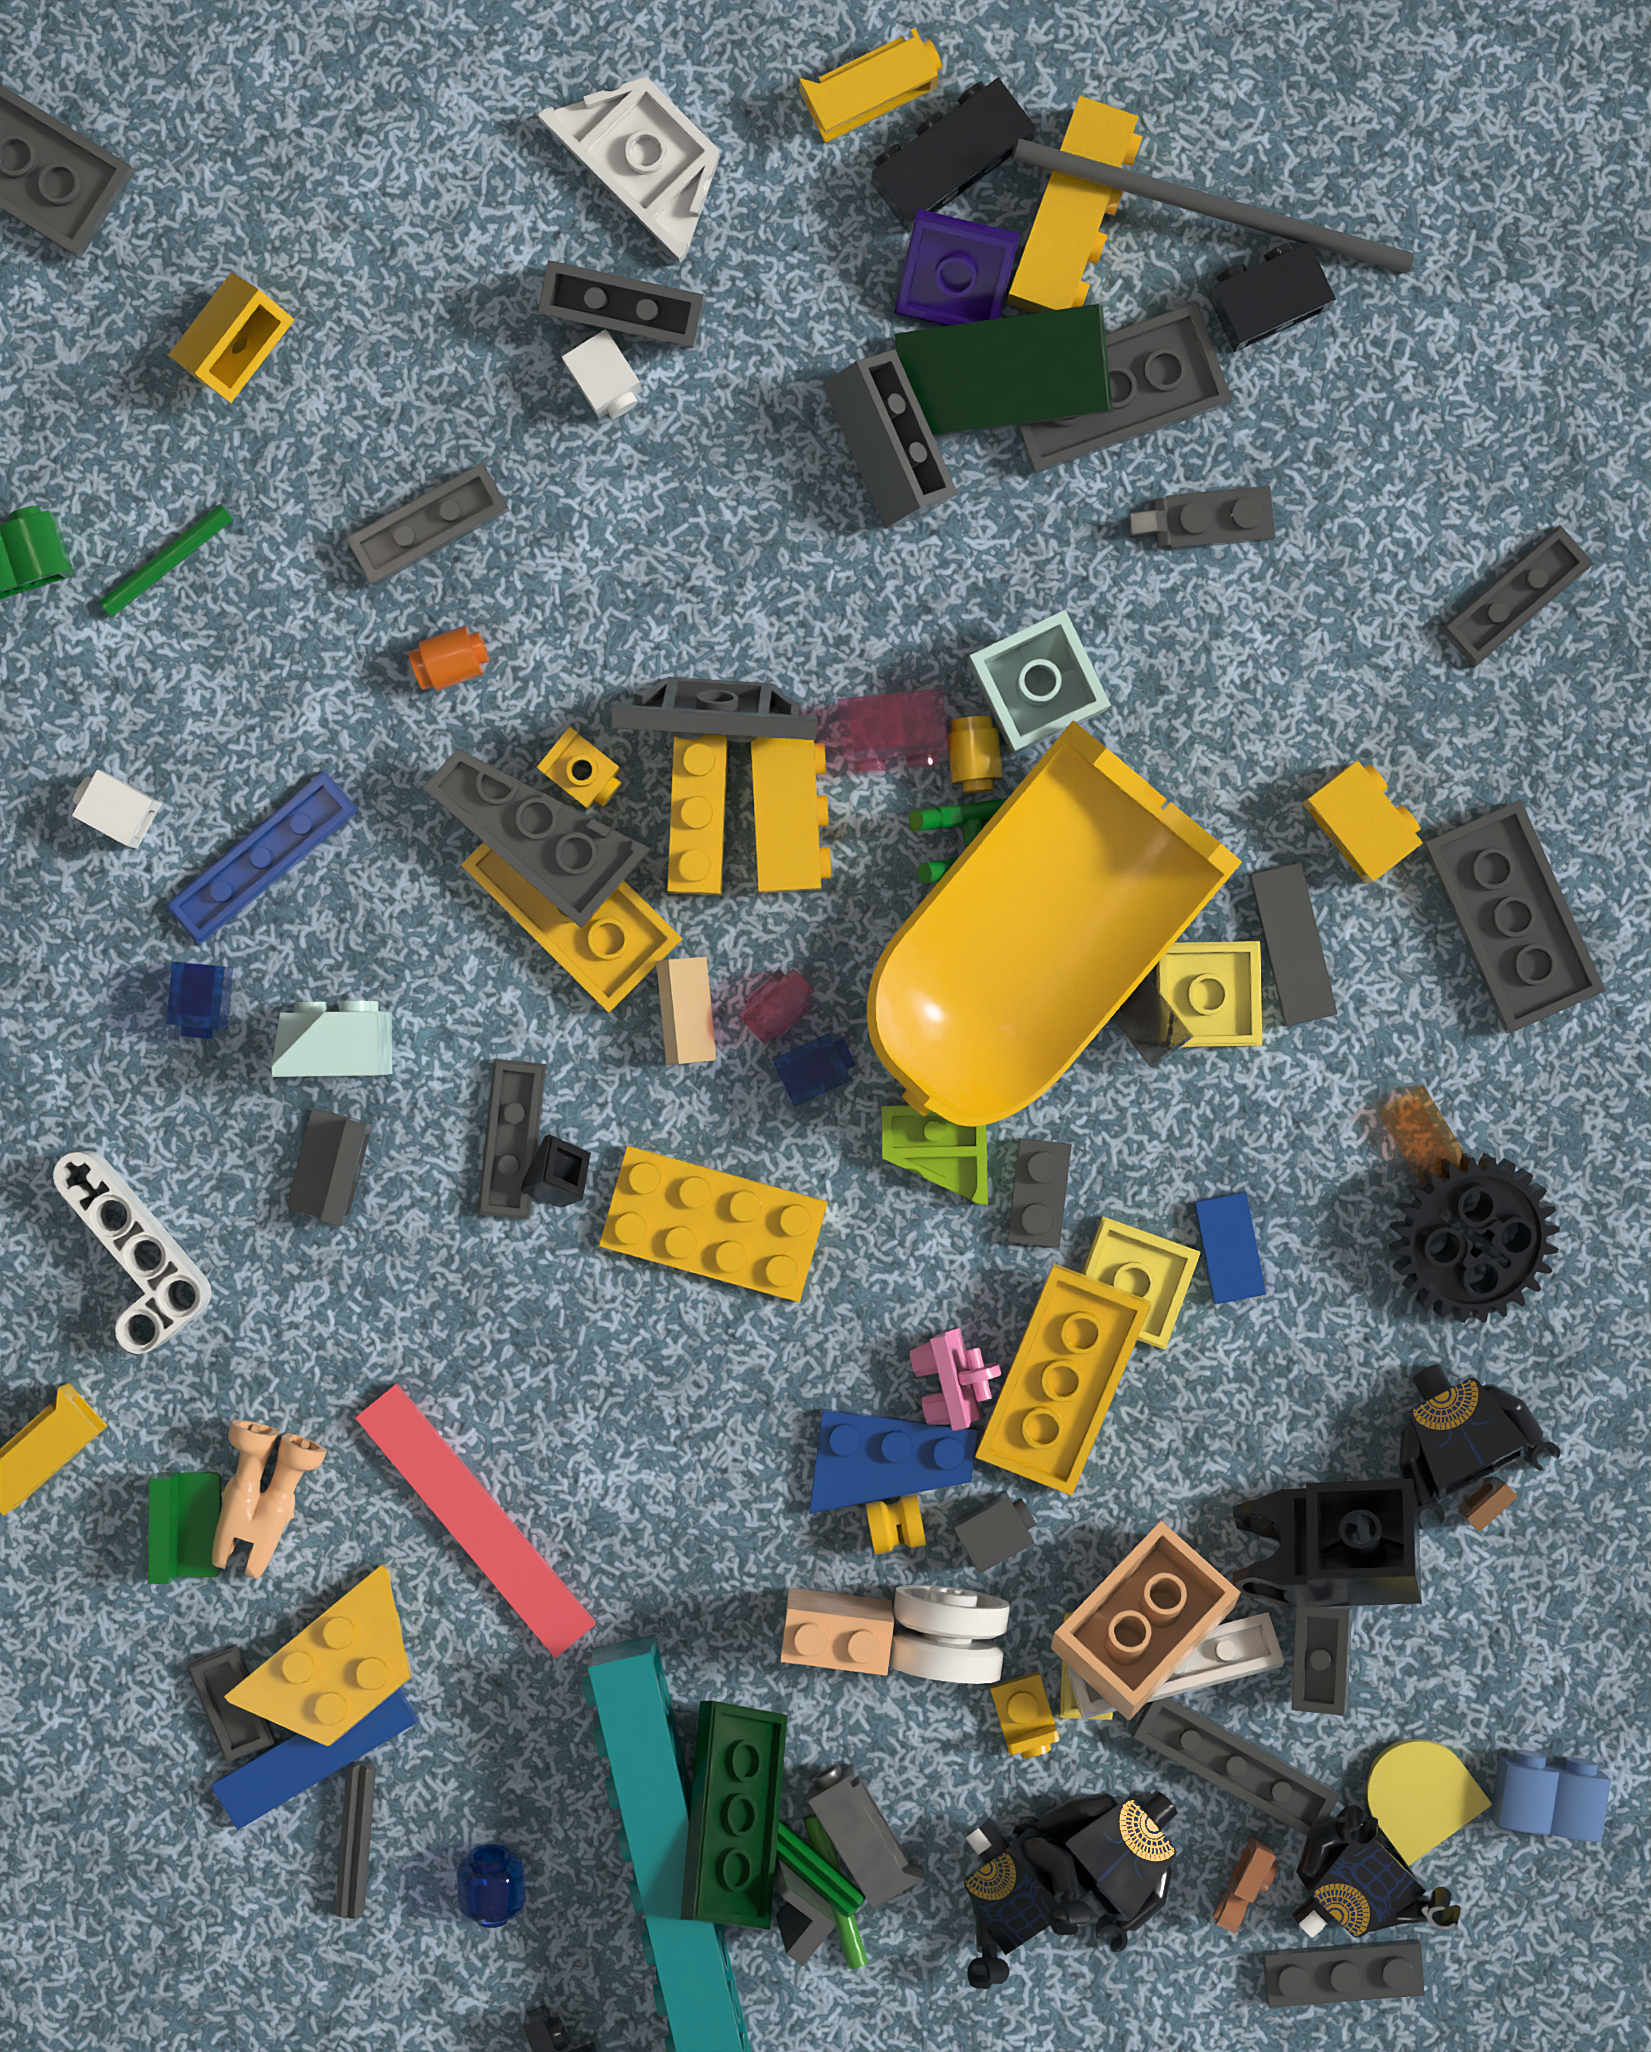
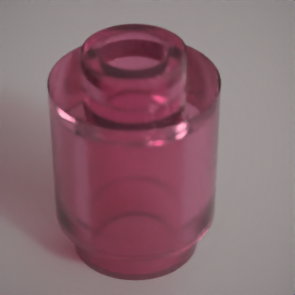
[737,968,815,1045]

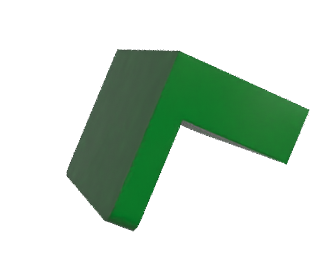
[148,1472,221,1584]

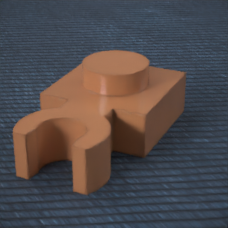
[1212,1835,1278,1934]

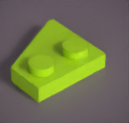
[881,1105,988,1205]

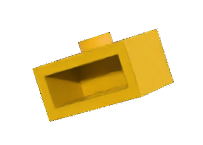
[168,272,295,403]

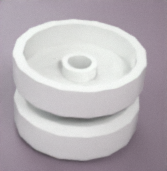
[889,1584,1010,1684]

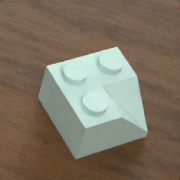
[967,610,1111,756]
[272,1001,392,1077]

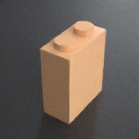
[780,1587,894,1676]

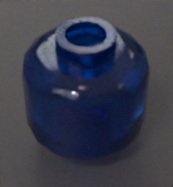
[456,1844,526,1928]

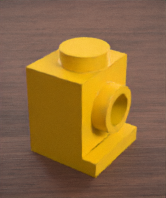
[537,726,622,810]

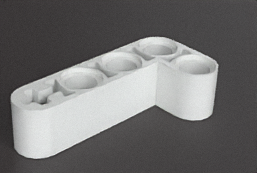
[53,1151,211,1354]

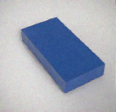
[1193,1191,1266,1305]

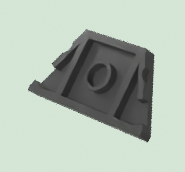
[611,677,818,742]

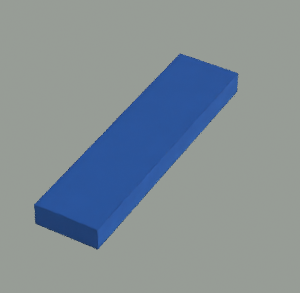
[165,771,359,945]
[211,1688,419,1831]

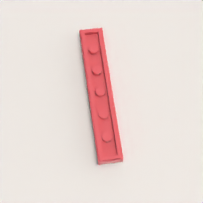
[355,1383,596,1658]

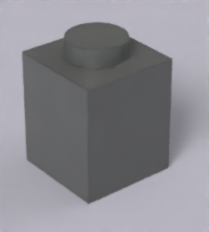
[952,1491,1037,1574]

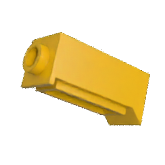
[799,28,942,144]
[0,1383,108,1516]

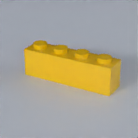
[1006,95,1143,313]

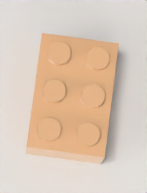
[1051,1521,1241,1721]

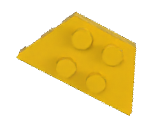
[224,1564,412,1746]

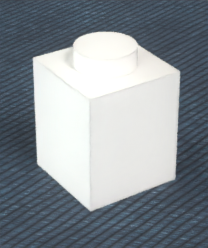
[562,329,642,419]
[72,770,162,849]

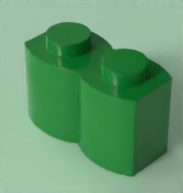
[0,506,75,600]

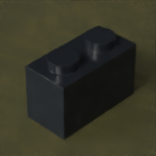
[1208,242,1336,353]

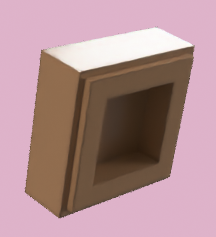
[1458,1476,1518,1532]

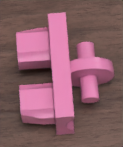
[909,1327,1001,1431]

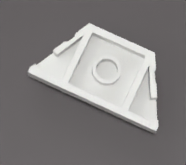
[538,76,720,263]

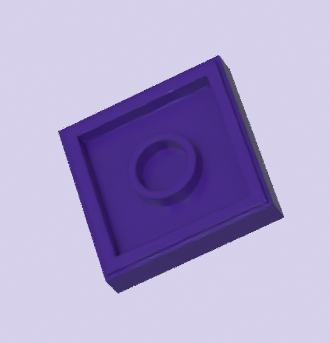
[894,209,1020,326]

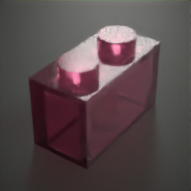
[837,688,949,774]

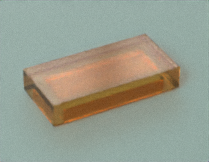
[1376,1085,1464,1188]

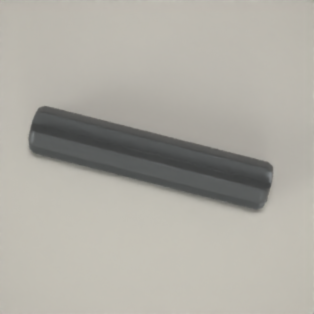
[335,1761,376,1919]

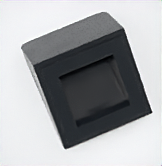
[521,1134,591,1207]

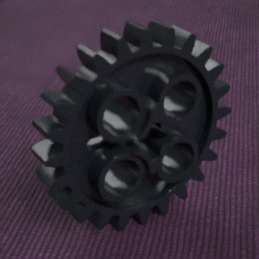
[1388,1153,1560,1323]

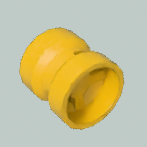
[866,1494,926,1555]

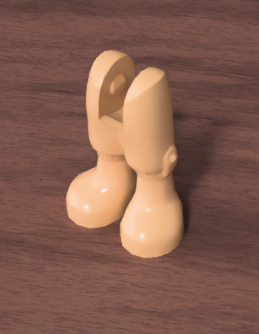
[212,1419,327,1579]

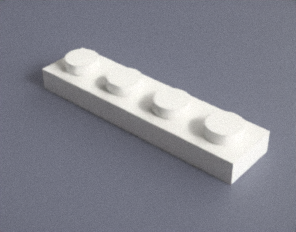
[1067,1612,1285,1720]

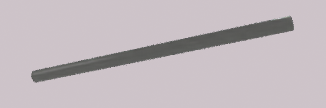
[1011,138,1413,273]

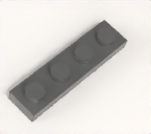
[1131,1696,1341,1836]

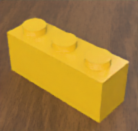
[667,734,729,896]
[751,737,831,893]

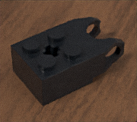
[1233,1479,1422,1608]

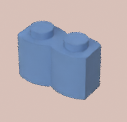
[1490,1750,1611,1842]

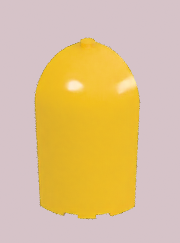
[866,721,1242,1126]

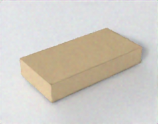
[656,957,717,1065]

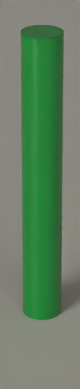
[99,504,234,617]

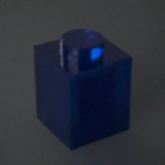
[166,961,233,1039]
[772,1033,856,1107]

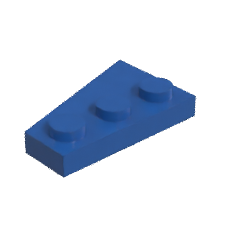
[809,1409,978,1514]

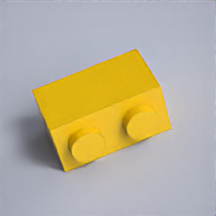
[1301,760,1423,884]

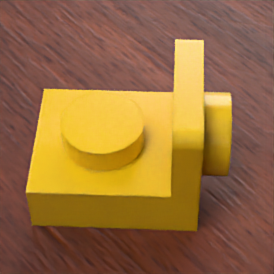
[989,1671,1060,1758]

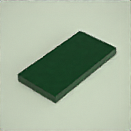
[895,304,1113,437]
[680,1700,788,1930]

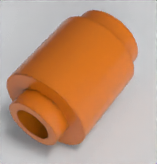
[408,625,490,691]

